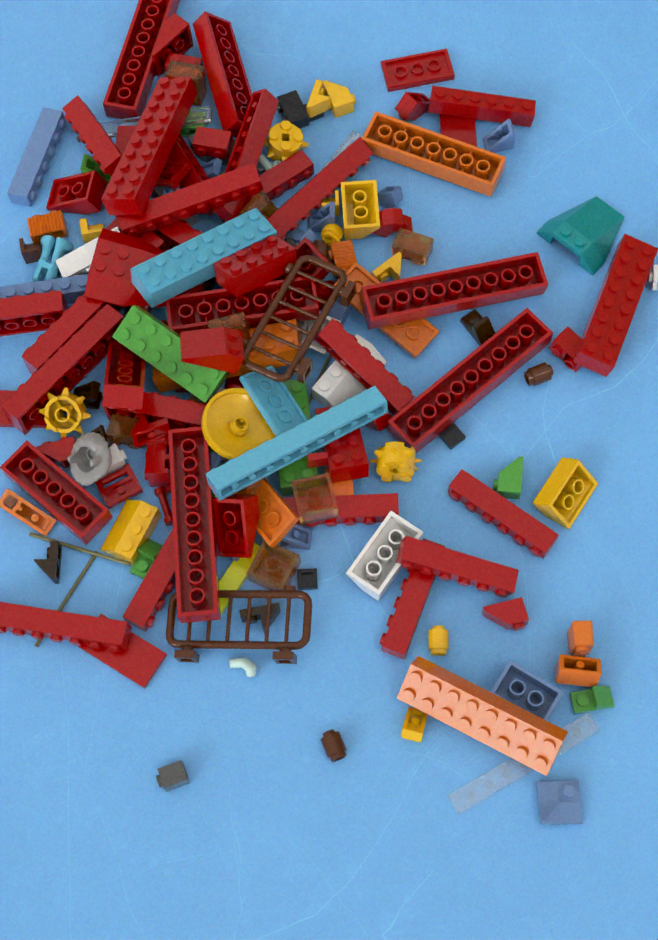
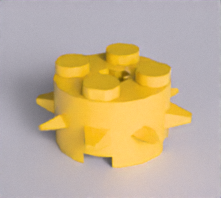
[264,120,308,161]
[39,387,91,438]
[370,441,423,482]

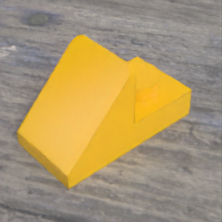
[306,79,332,118]
[371,251,402,283]
[401,707,428,742]

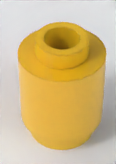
[428,625,449,656]

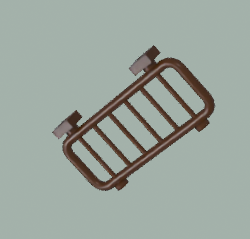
[242,255,356,384]
[166,585,312,664]

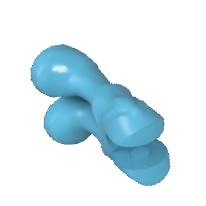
[32,235,74,282]

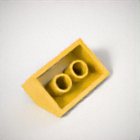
[341,180,380,240]
[533,457,598,529]
[100,500,161,565]

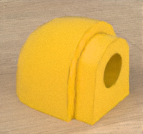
[321,223,344,248]

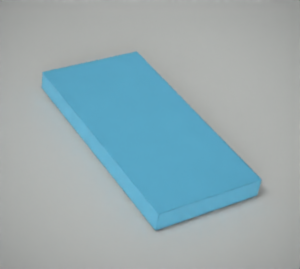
[239,365,308,437]

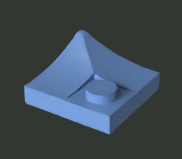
[536,780,583,825]

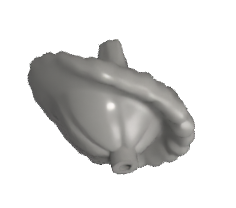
[67,432,112,485]

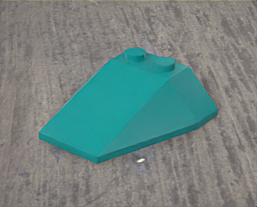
[537,196,624,276]

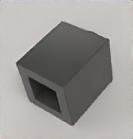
[156,760,190,792]

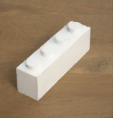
[56,226,124,278]

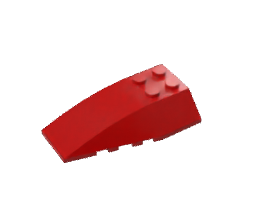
[84,228,204,308]

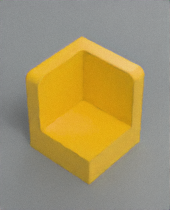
[321,190,340,216]
[79,218,104,244]

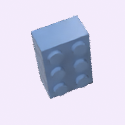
[491,660,564,721]

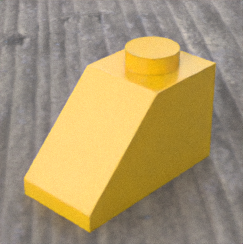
[323,80,356,118]

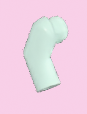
[258,155,281,171]
[229,657,257,677]

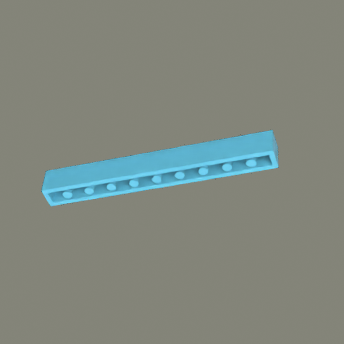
[206,386,388,501]

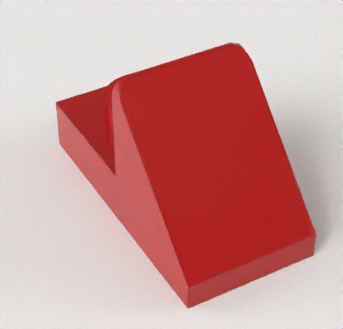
[131,414,170,448]

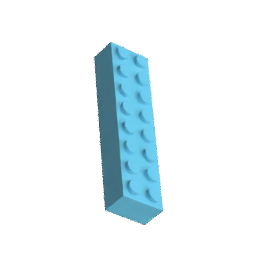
[131,208,277,308]

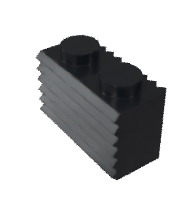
[276,90,309,128]

